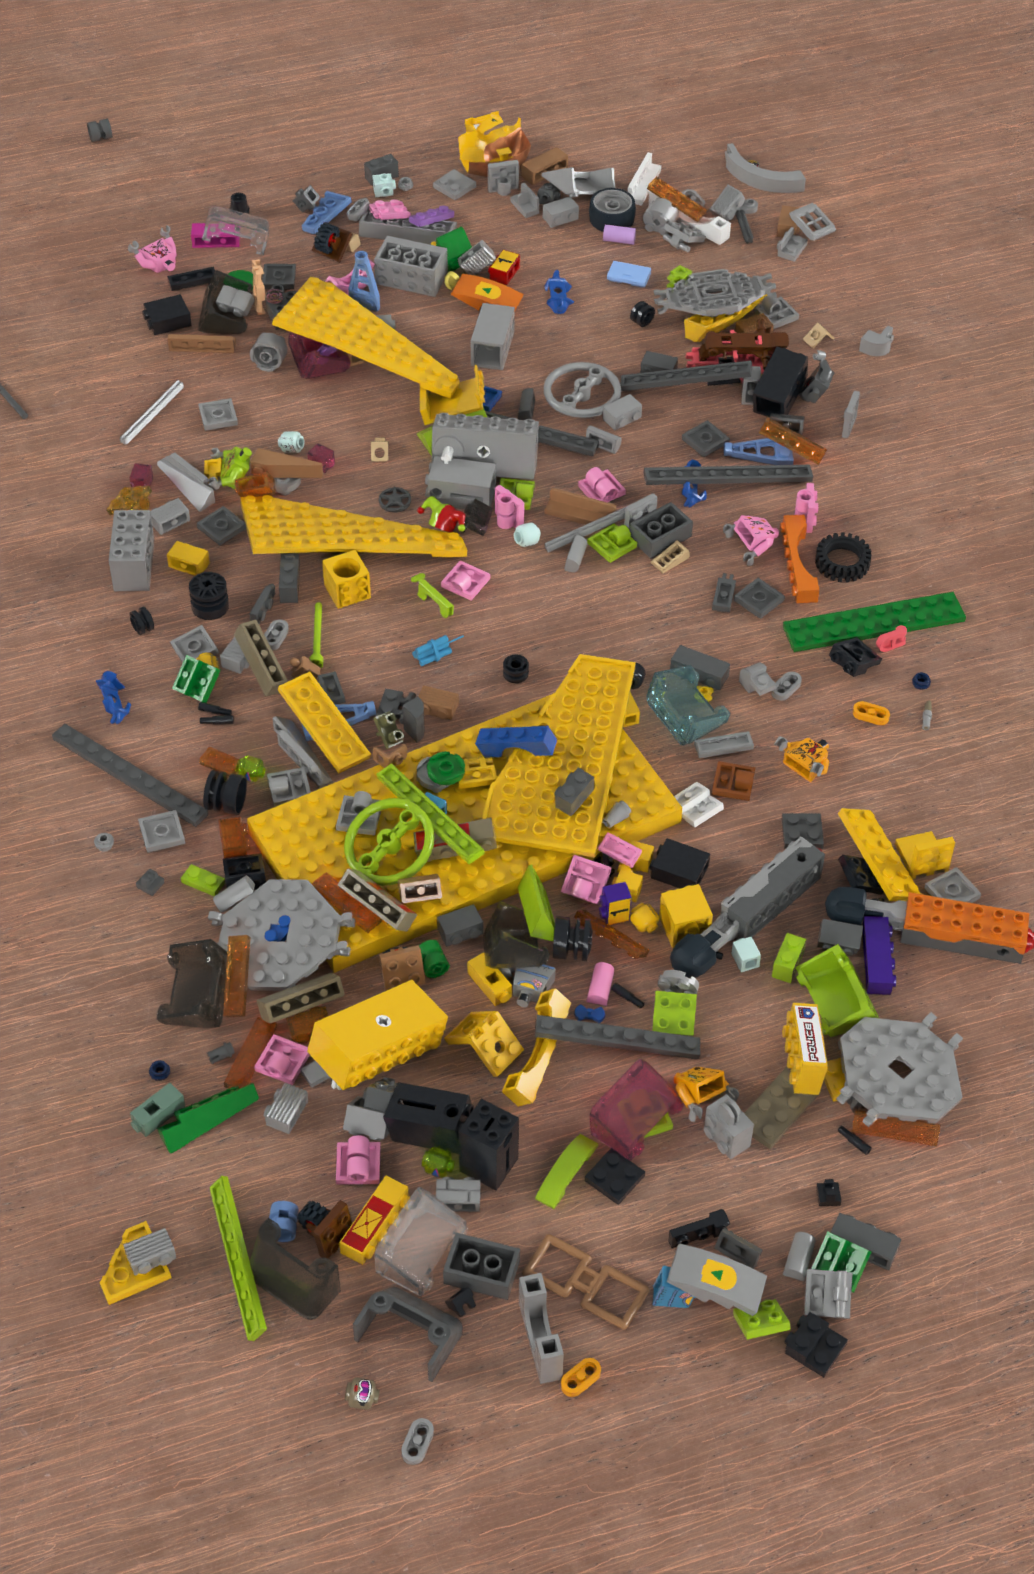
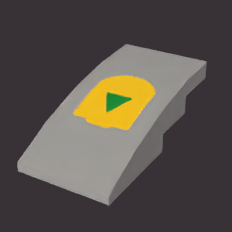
[667,1244,767,1316]

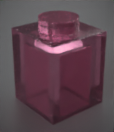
[307,443,335,473]
[129,463,153,492]

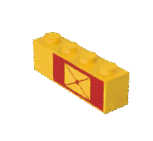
[339,1176,410,1265]

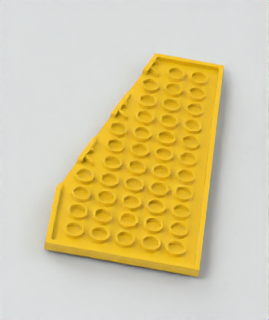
[482,654,636,857]

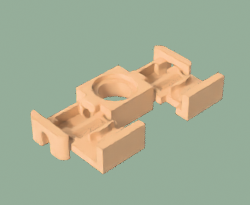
[252,259,266,315]

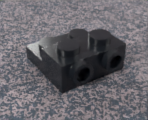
[829,638,882,677]
[223,853,266,890]
[784,1312,848,1378]

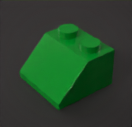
[436,226,472,272]

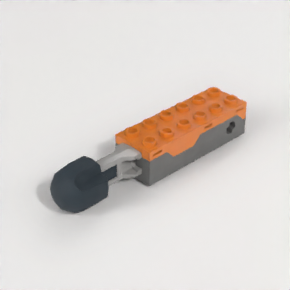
[825,887,1034,964]

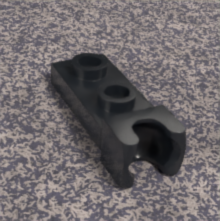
[668,1209,730,1248]

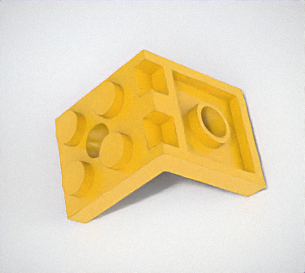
[895,831,955,879]
[444,1011,524,1077]

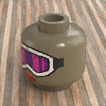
[345,1377,380,1410]

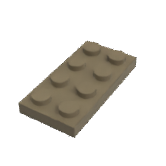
[744,1067,821,1150]

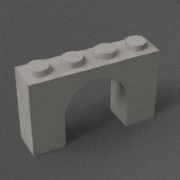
[519,1273,564,1384]

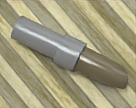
[922,700,932,730]

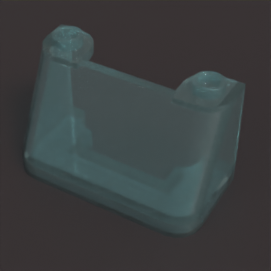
[647,665,731,746]

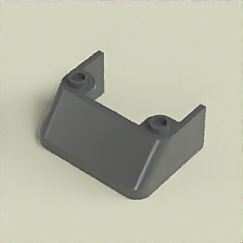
[353,1287,463,1382]

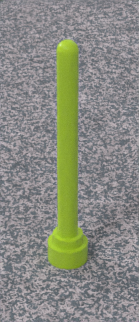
[309,602,324,668]

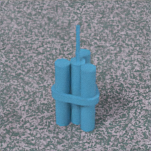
[412,635,464,667]

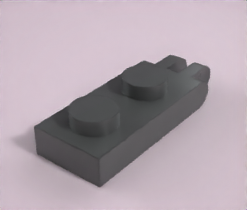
[712,573,736,613]
[249,584,276,624]

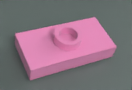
[598,832,642,868]

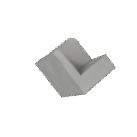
[510,183,539,218]

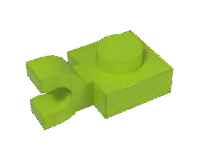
[667,265,692,289]

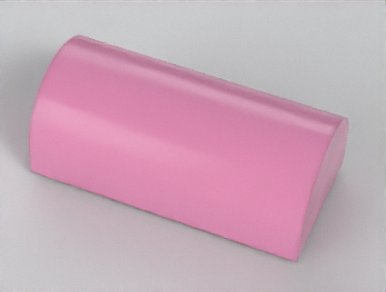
[587,962,614,1006]

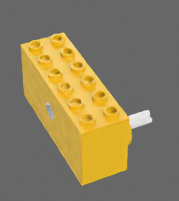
[307,980,448,1090]

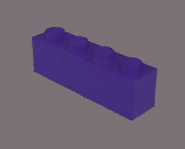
[862,916,896,995]

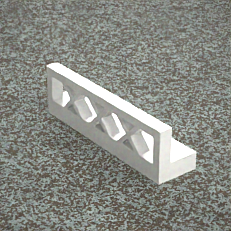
[628,152,661,206]

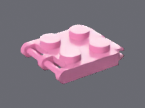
[369,200,411,220]

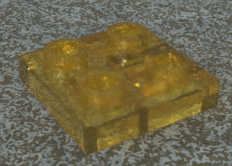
[106,486,152,515]

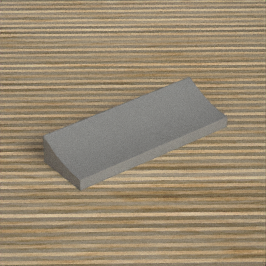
[359,211,457,245]

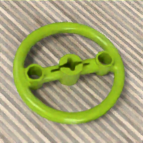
[344,798,434,886]

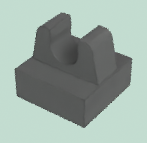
[136,869,164,896]

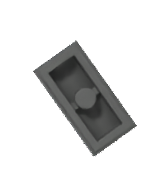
[518,388,535,420]

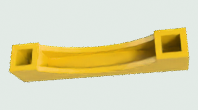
[502,988,571,1107]

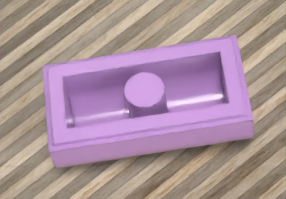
[603,225,636,245]

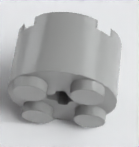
[643,198,679,236]
[250,332,288,372]

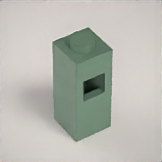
[130,1083,186,1137]

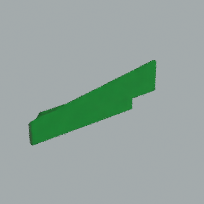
[157,1083,259,1153]

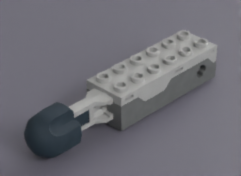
[670,837,825,978]

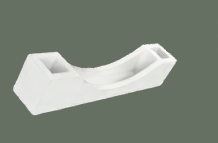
[648,183,731,245]

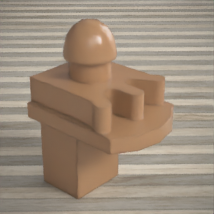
[290,656,321,679]

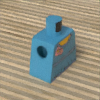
[653,1266,698,1308]

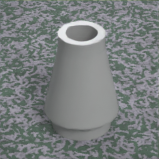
[603,801,631,828]

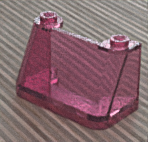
[288,332,351,379]
[590,1059,684,1161]

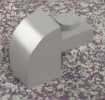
[859,326,894,356]
[739,662,776,696]

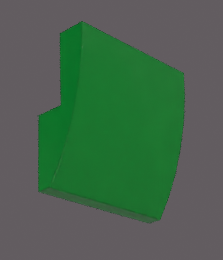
[172,655,221,703]
[811,1231,872,1293]

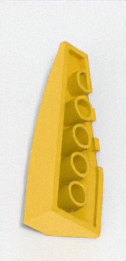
[684,294,767,342]

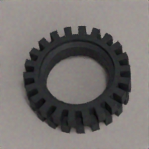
[815,532,872,583]

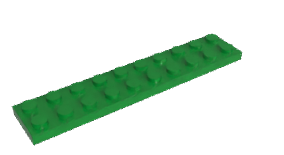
[782,591,966,652]

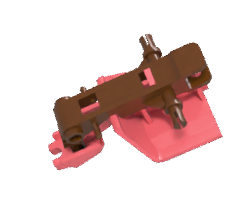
[685,319,789,383]

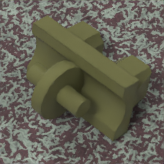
[373,711,404,749]

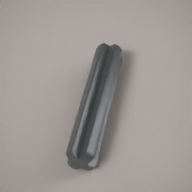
[736,210,754,243]

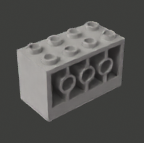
[374,236,448,297]
[109,510,155,591]

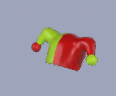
[417,496,466,533]

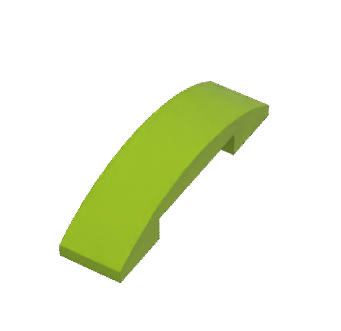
[535,1134,599,1209]

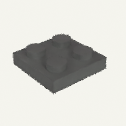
[262,263,296,290]
[682,420,730,457]
[197,506,247,545]
[734,578,785,619]
[781,813,824,849]

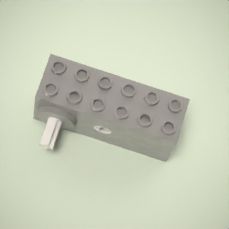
[432,413,539,480]

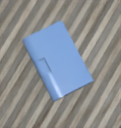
[607,261,651,288]

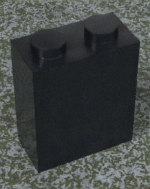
[142,294,192,336]
[649,838,710,889]

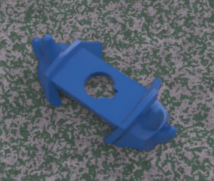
[544,270,574,314]
[682,459,707,508]
[96,671,131,724]

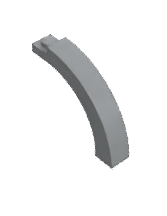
[725,143,806,193]

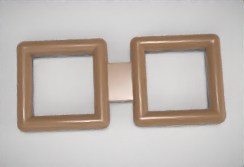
[522,1234,650,1330]

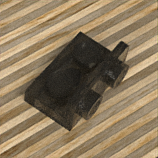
[460,499,493,536]

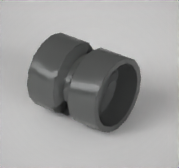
[87,118,113,142]

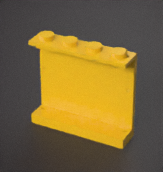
[420,365,485,425]

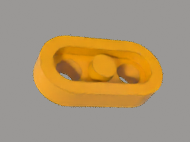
[852,701,890,725]
[561,1358,601,1397]

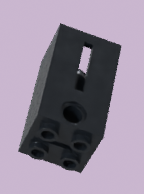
[753,347,808,418]
[383,1082,474,1154]
[459,1098,519,1191]

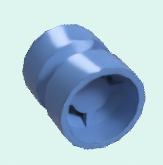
[267,1201,299,1242]

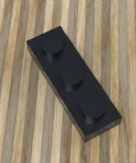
[167,267,218,291]

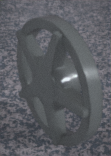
[379,486,411,512]

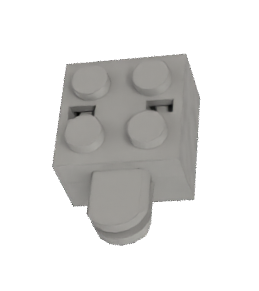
[704,1094,754,1160]

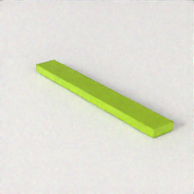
[376,763,485,864]
[209,1176,267,1341]

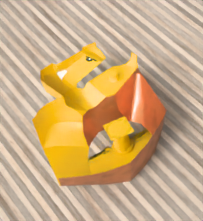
[458,111,531,177]

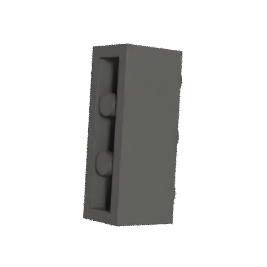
[279,553,300,603]
[670,645,730,690]
[831,1213,901,1271]

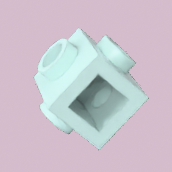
[372,173,396,197]

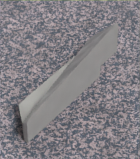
[157,452,215,512]
[273,716,332,788]

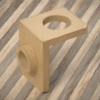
[803,323,834,348]
[371,438,389,462]

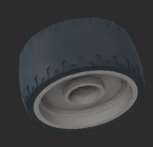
[589,188,636,232]

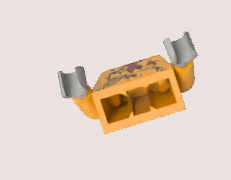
[774,736,829,782]
[674,1067,739,1122]

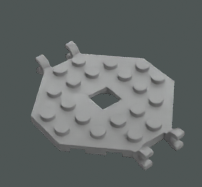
[653,269,777,317]
[202,879,356,991]
[836,1012,963,1127]

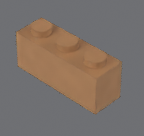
[521,147,568,185]

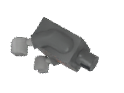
[798,350,834,403]

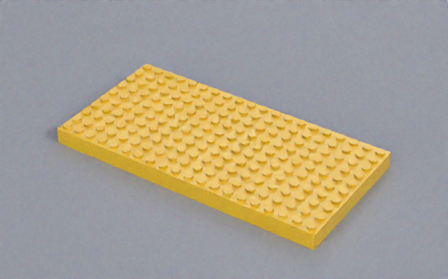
[247,694,683,973]

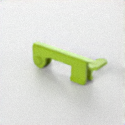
[411,573,454,618]

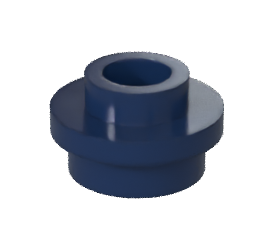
[912,672,931,690]
[149,1060,170,1081]

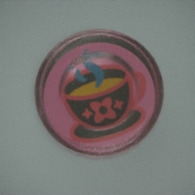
[266,289,283,304]

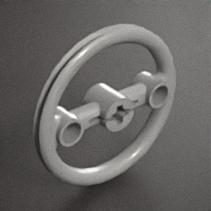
[544,362,621,418]

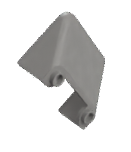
[541,167,615,197]

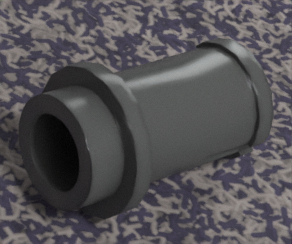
[207,1042,235,1064]

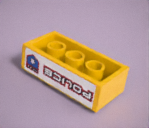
[782,1003,828,1095]

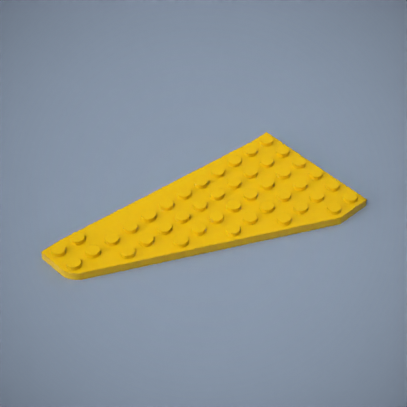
[272,277,459,399]
[240,495,467,557]

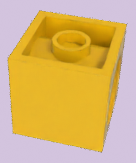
[322,550,371,609]
[659,884,713,948]

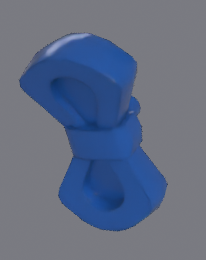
[574,1004,605,1023]

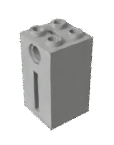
[471,303,515,370]
[425,456,496,513]

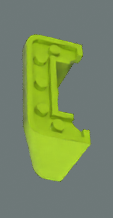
[795,944,879,1037]

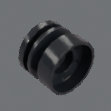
[189,572,229,620]
[203,770,247,815]
[553,916,593,961]

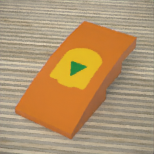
[451,273,524,311]

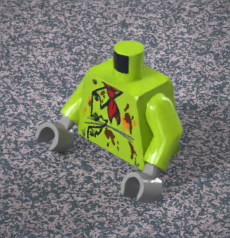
[208,447,252,491]

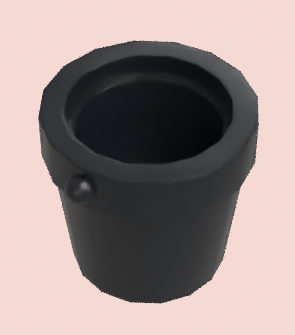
[229,193,250,219]

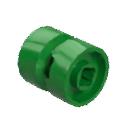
[419,940,450,978]

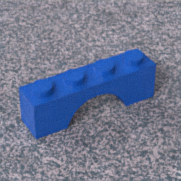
[475,726,557,758]

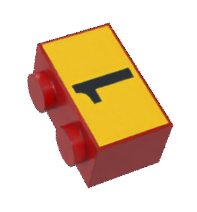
[488,250,520,285]

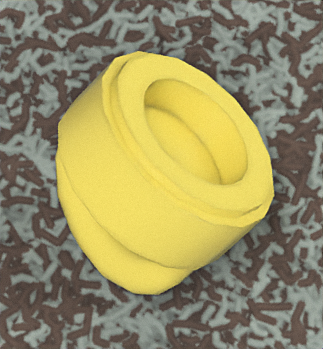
[444,271,460,290]

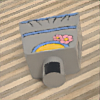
[513,958,556,1007]

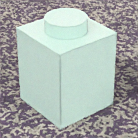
[731,937,761,972]

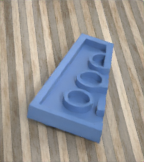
[302,191,352,234]

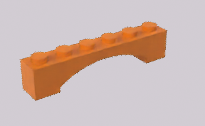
[780,514,820,603]

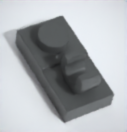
[714,1228,763,1269]

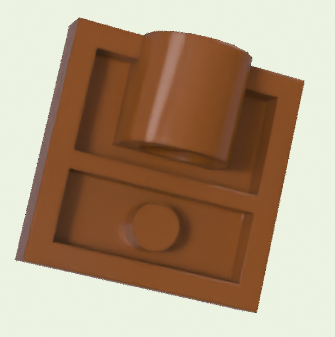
[712,761,756,801]

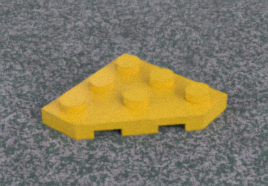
[100,1221,172,1305]

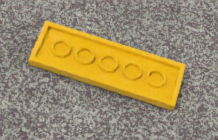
[278,672,371,774]
[838,808,921,901]

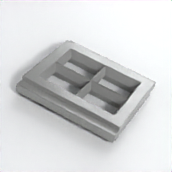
[789,203,836,241]

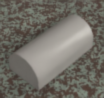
[586,425,622,454]
[564,535,587,573]
[213,875,255,912]
[783,1232,816,1281]

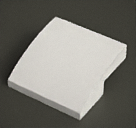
[674,782,724,827]

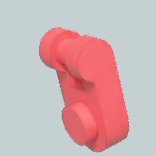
[876,625,907,652]

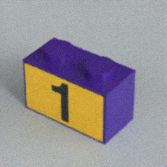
[599,882,632,926]

